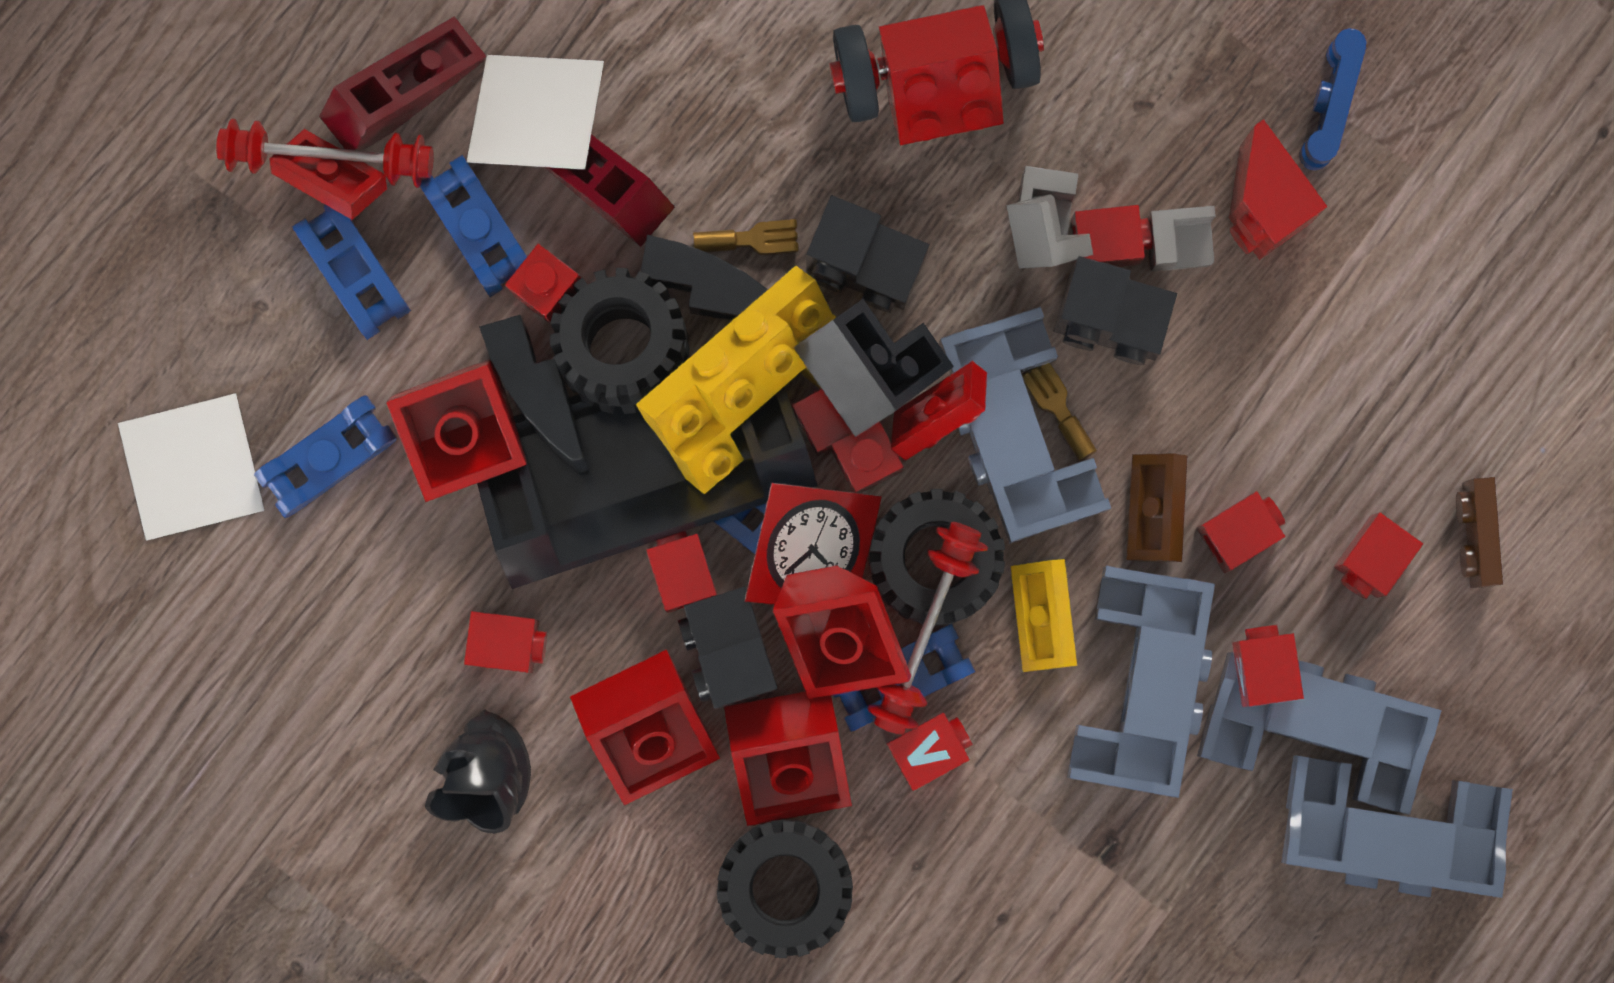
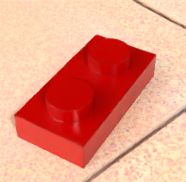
[269,129,387,220]
[891,361,987,461]

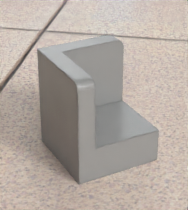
[1018,166,1078,235]
[1007,195,1093,268]
[1147,206,1216,272]

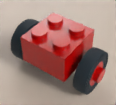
[829,0,1044,146]

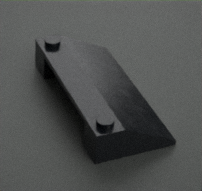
[477,357,818,589]

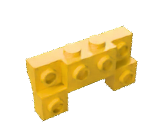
[636,266,836,494]

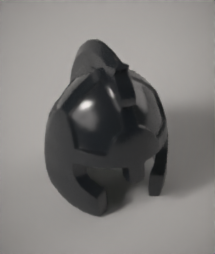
[425,709,531,834]

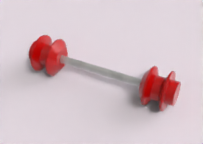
[216,118,434,188]
[867,522,988,735]

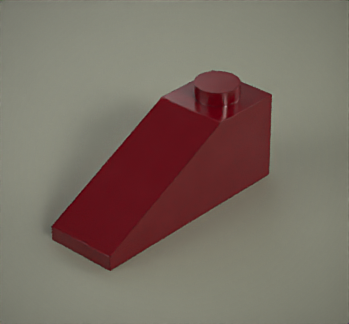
[319,16,487,151]
[544,134,675,247]

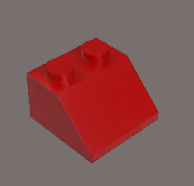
[1229,119,1328,260]
[386,359,527,502]
[773,566,911,699]
[570,649,720,806]
[724,691,852,826]

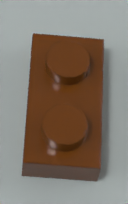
[1127,453,1188,562]
[1456,477,1503,588]

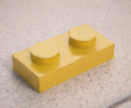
[1010,559,1077,672]

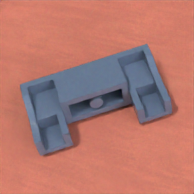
[939,307,1111,544]
[1067,566,1215,798]
[1197,652,1441,815]
[1281,755,1513,898]

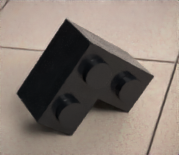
[806,195,930,313]
[1053,256,1177,365]
[793,299,954,437]
[678,586,778,709]

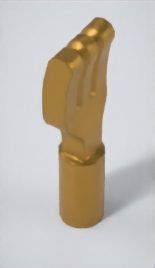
[693,219,799,255]
[1022,363,1097,462]

